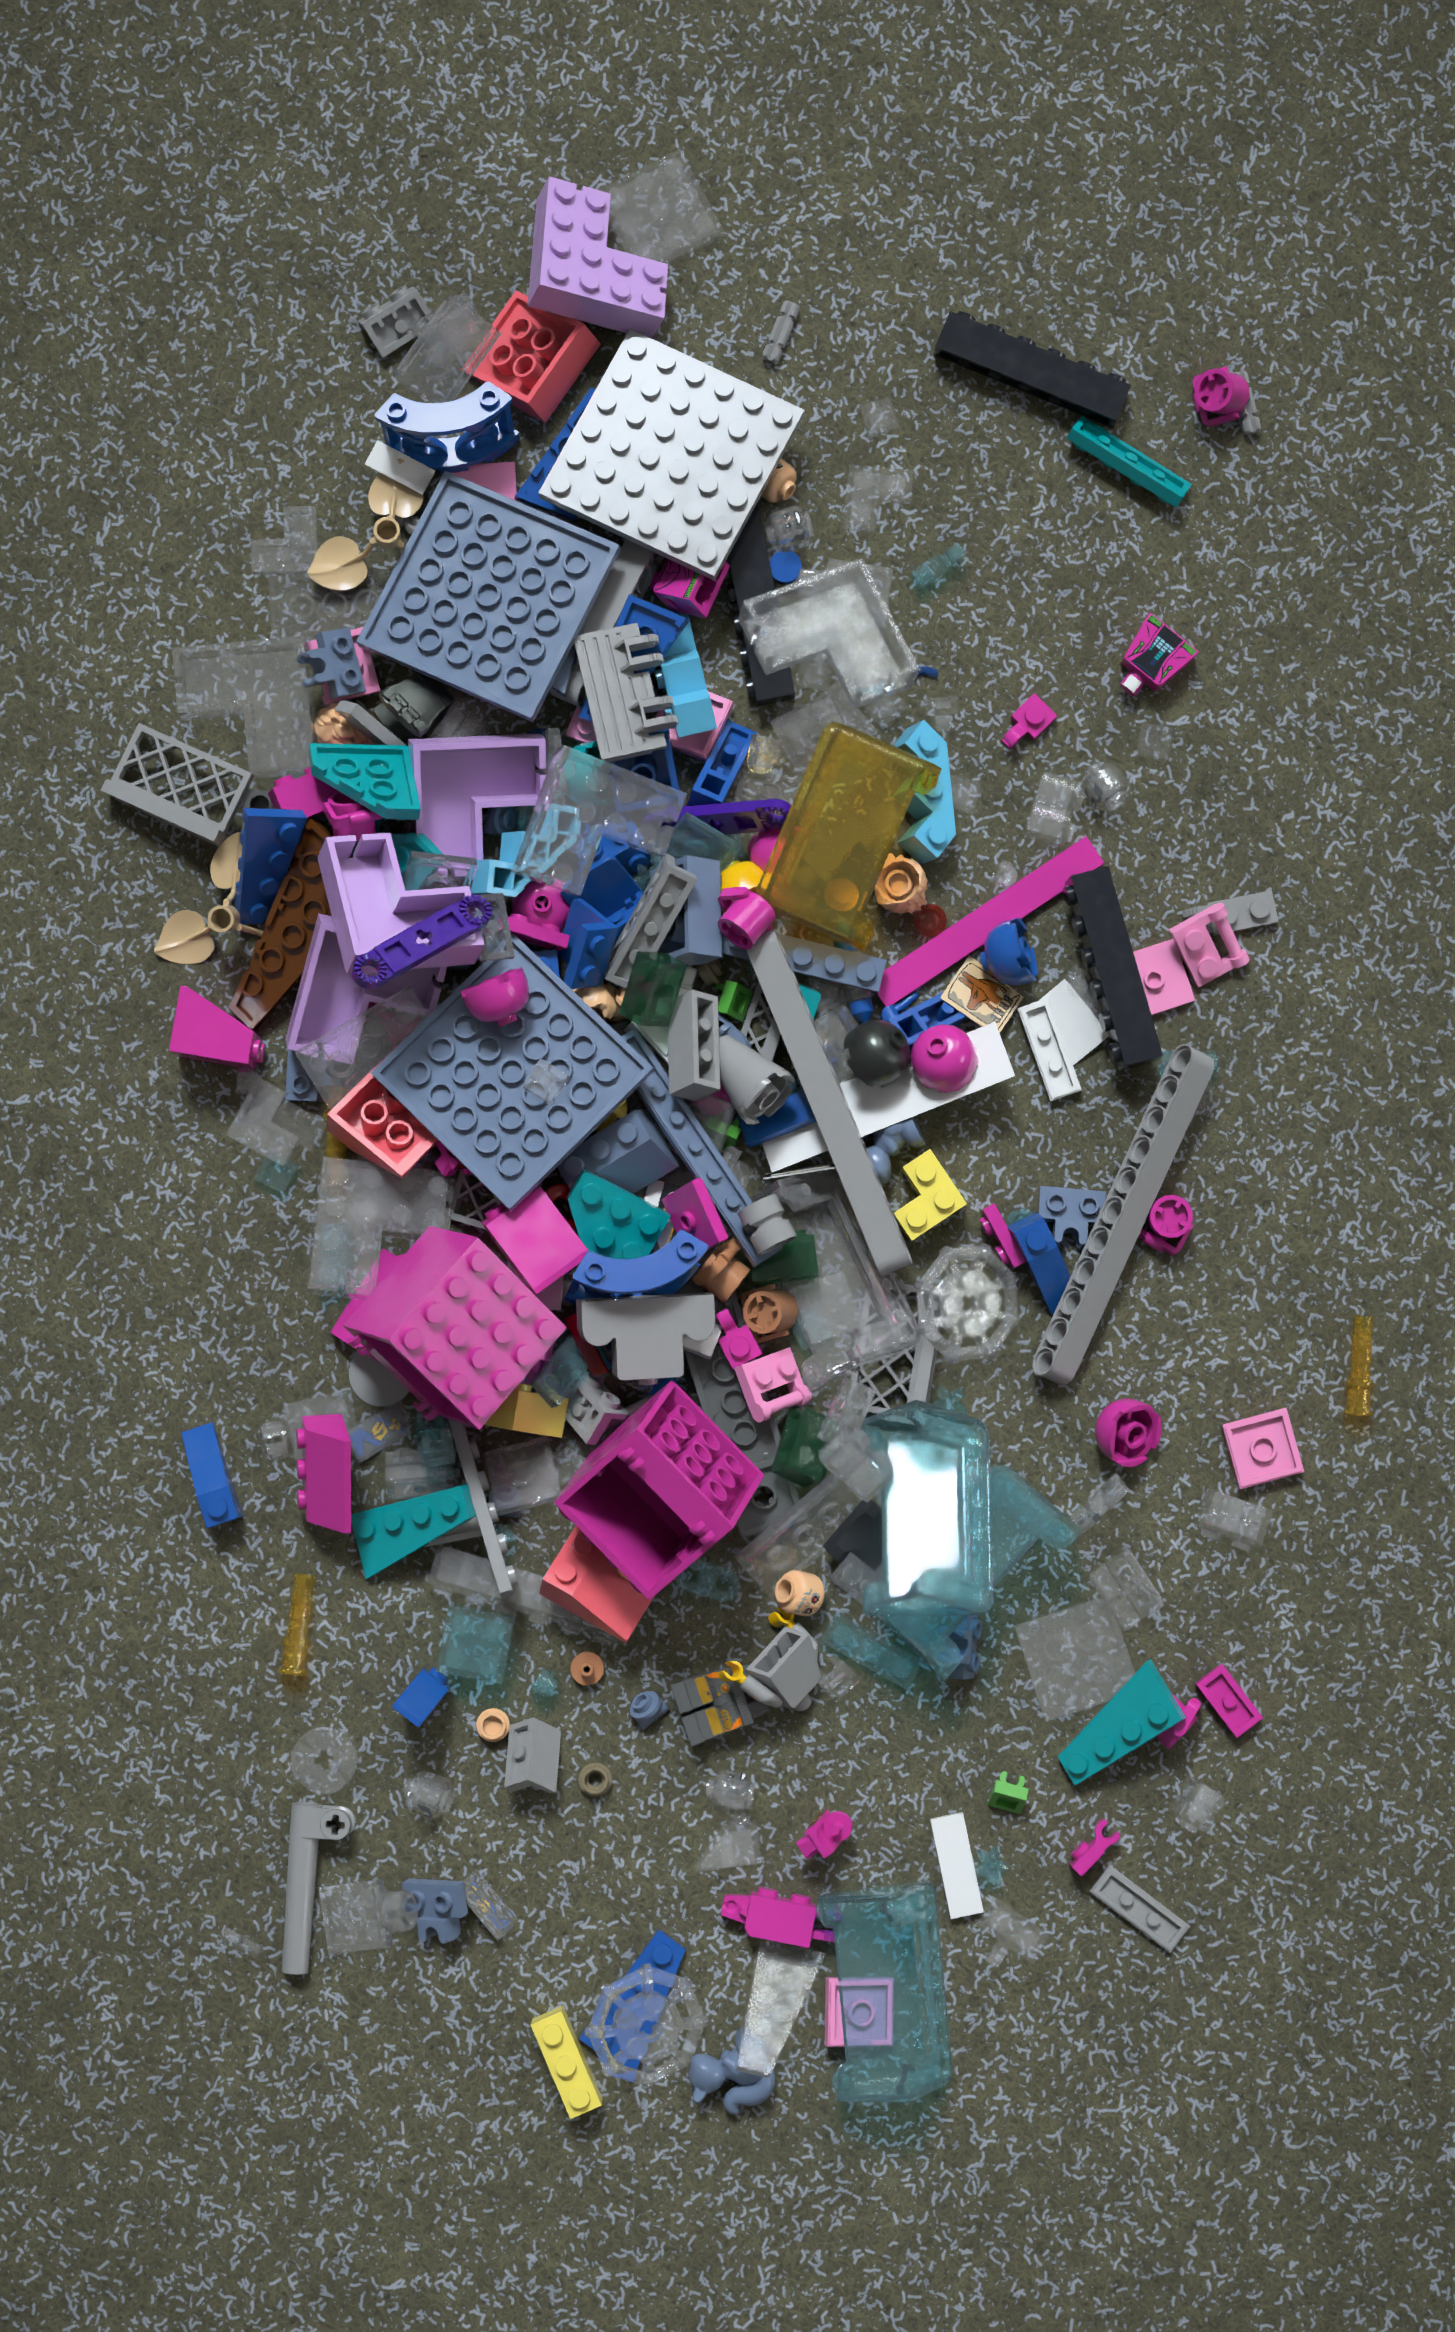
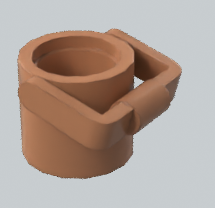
[693,1237,751,1304]
[740,1284,798,1343]

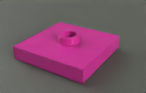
[662,1177,728,1250]

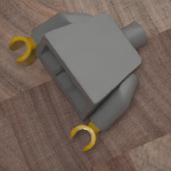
[718,1607,821,1711]

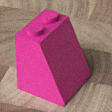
[169,985,266,1070]
[481,1185,588,1294]

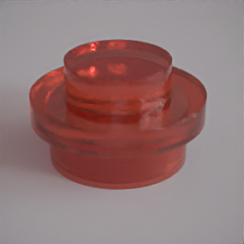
[914,904,947,937]

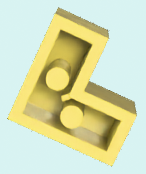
[893,1149,967,1242]
[484,1383,569,1438]

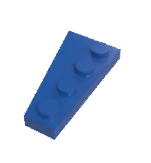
[514,388,596,522]
[578,594,690,722]
[234,808,307,924]
[579,1929,686,2079]

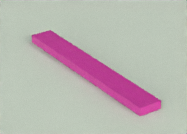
[875,836,1104,1007]

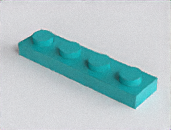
[1066,416,1192,508]

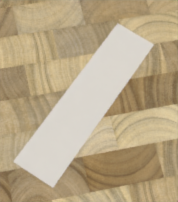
[762,1022,1015,1173]

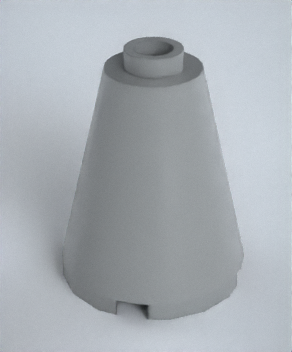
[719,1035,795,1125]

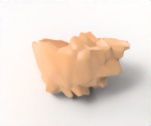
[314,702,376,745]
[873,853,928,914]
[572,981,629,1023]

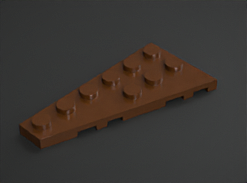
[229,817,353,1030]

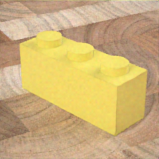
[531,2005,603,2119]

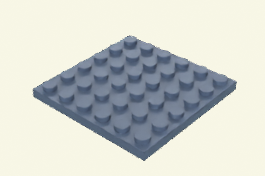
[356,471,621,722]
[370,934,654,1212]

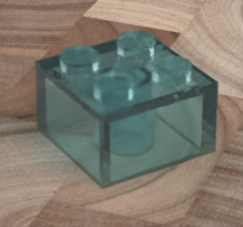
[436,1604,517,1684]

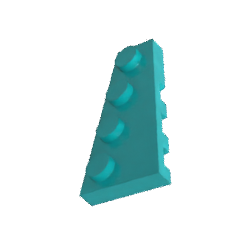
[351,1484,476,1579]
[1058,1660,1186,1786]

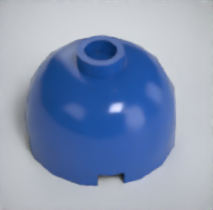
[980,918,1038,986]

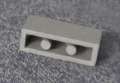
[667,989,720,1101]

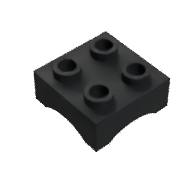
[823,1496,920,1593]

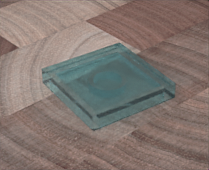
[650,812,742,873]

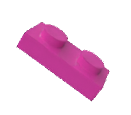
[495,914,570,951]
[979,1203,1026,1269]
[1195,1663,1263,1738]

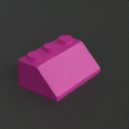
[296,1414,351,1533]

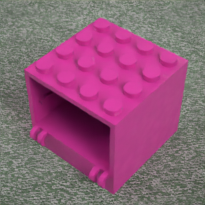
[342,1226,567,1430]
[554,1379,764,1600]

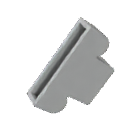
[576,1292,715,1385]

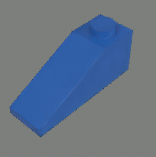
[687,720,757,806]
[887,992,969,1055]
[1008,1212,1071,1315]
[181,1422,243,1528]
[392,1667,451,1728]

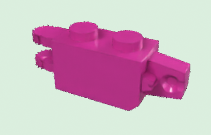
[721,1887,842,1948]

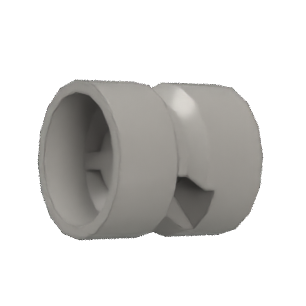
[737,1194,797,1256]

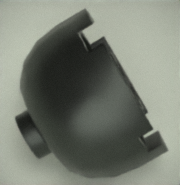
[843,1020,910,1088]

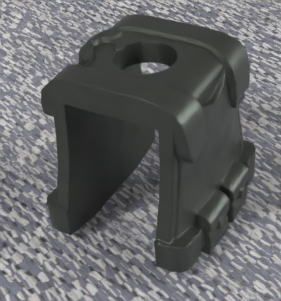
[373,672,456,746]

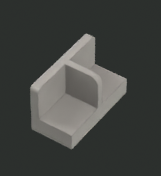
[504,1717,561,1793]

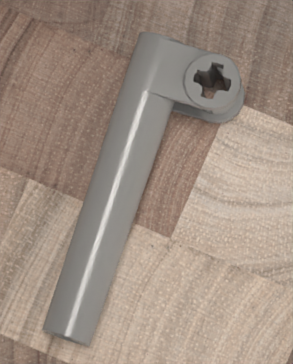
[282,1802,356,1975]

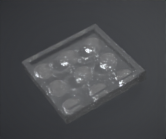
[600,149,725,265]
[1013,1595,1135,1722]

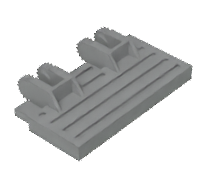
[574,623,679,764]

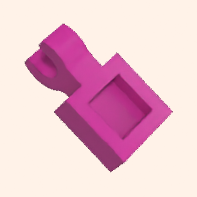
[1001,693,1057,750]
[715,1308,763,1369]
[1069,1818,1120,1876]

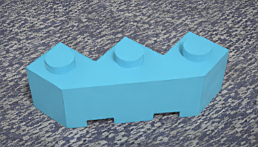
[655,612,717,738]
[888,720,956,865]
[468,803,582,898]

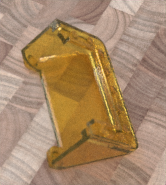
[756,722,942,952]

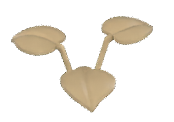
[307,458,423,591]
[154,832,264,964]

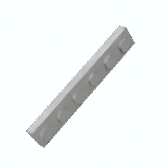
[448,1419,518,1599]

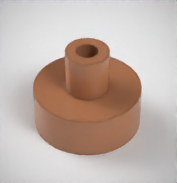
[571,1651,604,1685]

